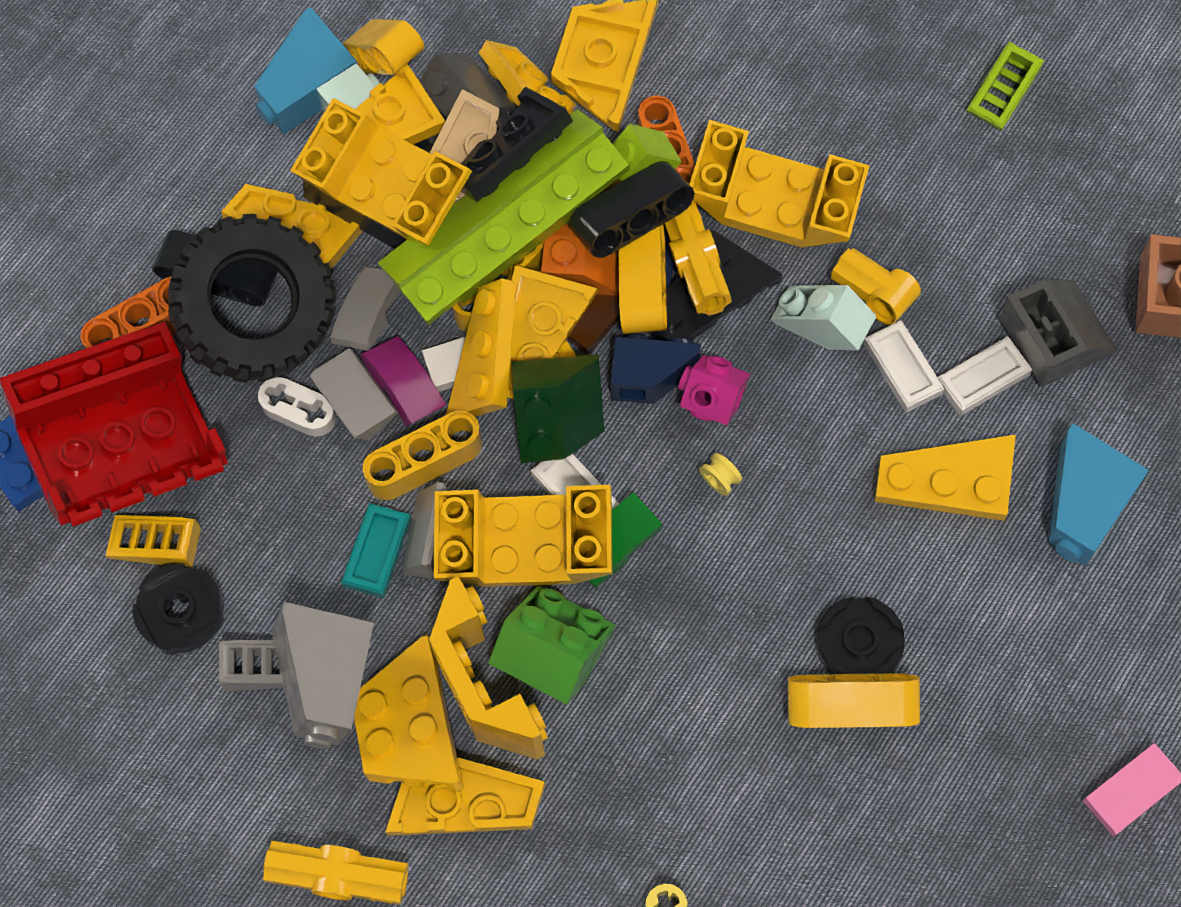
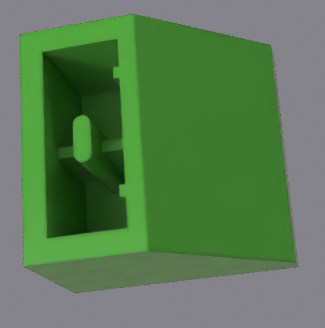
[488,585,616,705]

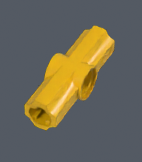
[664,200,732,316]
[263,841,409,905]

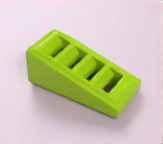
[967,41,1044,131]

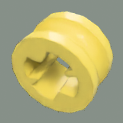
[699,453,742,496]
[645,884,687,907]

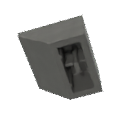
[419,53,517,145]
[999,279,1117,388]

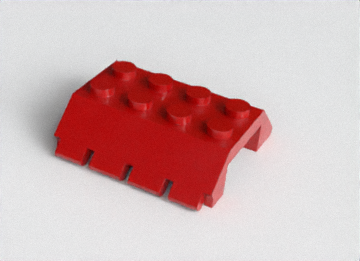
[0,321,228,527]

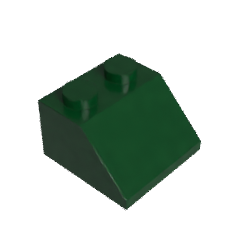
[512,354,605,463]

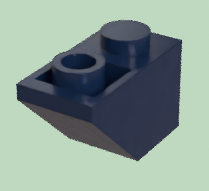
[611,334,701,404]

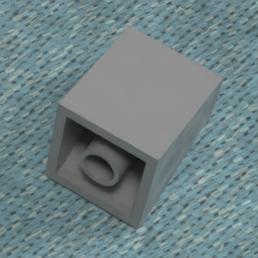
[272,602,374,750]

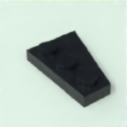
[461,87,573,202]
[646,230,782,341]

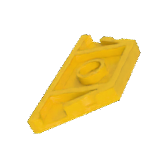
[551,0,659,132]
[354,635,464,792]

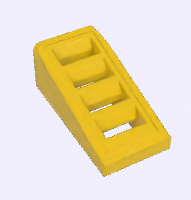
[105,515,201,568]

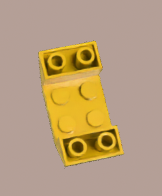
[290,98,472,246]
[689,120,870,248]
[434,484,612,587]
[429,576,548,759]

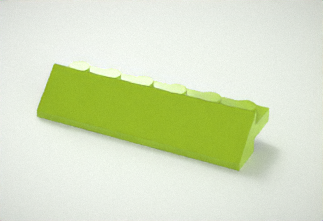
[378,109,630,325]

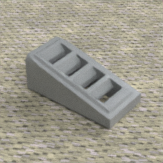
[219,640,284,692]

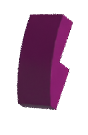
[360,336,446,427]

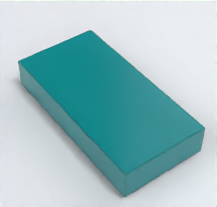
[341,503,412,599]

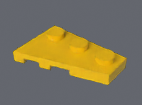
[508,265,600,399]
[874,435,1016,521]

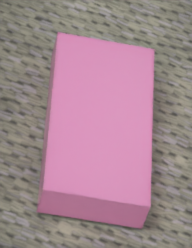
[1083,743,1181,837]

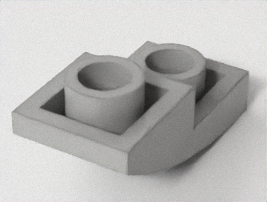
[330,266,400,351]

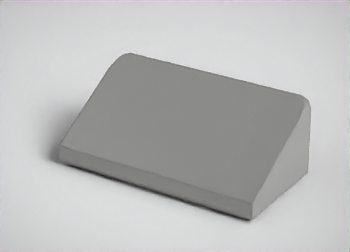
[309,348,399,440]
[401,482,447,579]

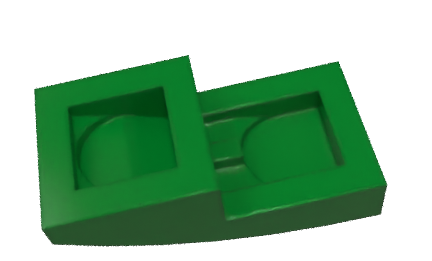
[588,492,662,589]

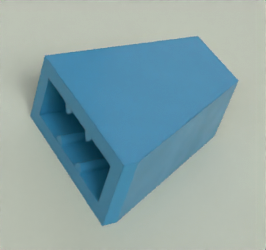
[254,7,358,134]
[1048,423,1149,566]

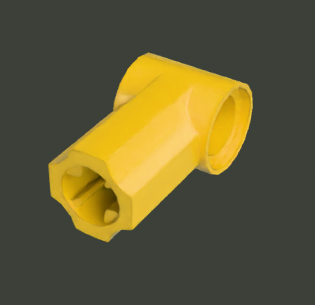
[831,248,921,325]

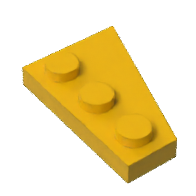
[479,40,594,121]
[356,64,445,145]
[221,184,363,270]
[446,278,516,417]
[386,757,545,836]

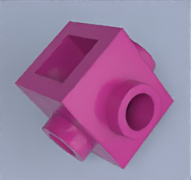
[678,355,750,425]

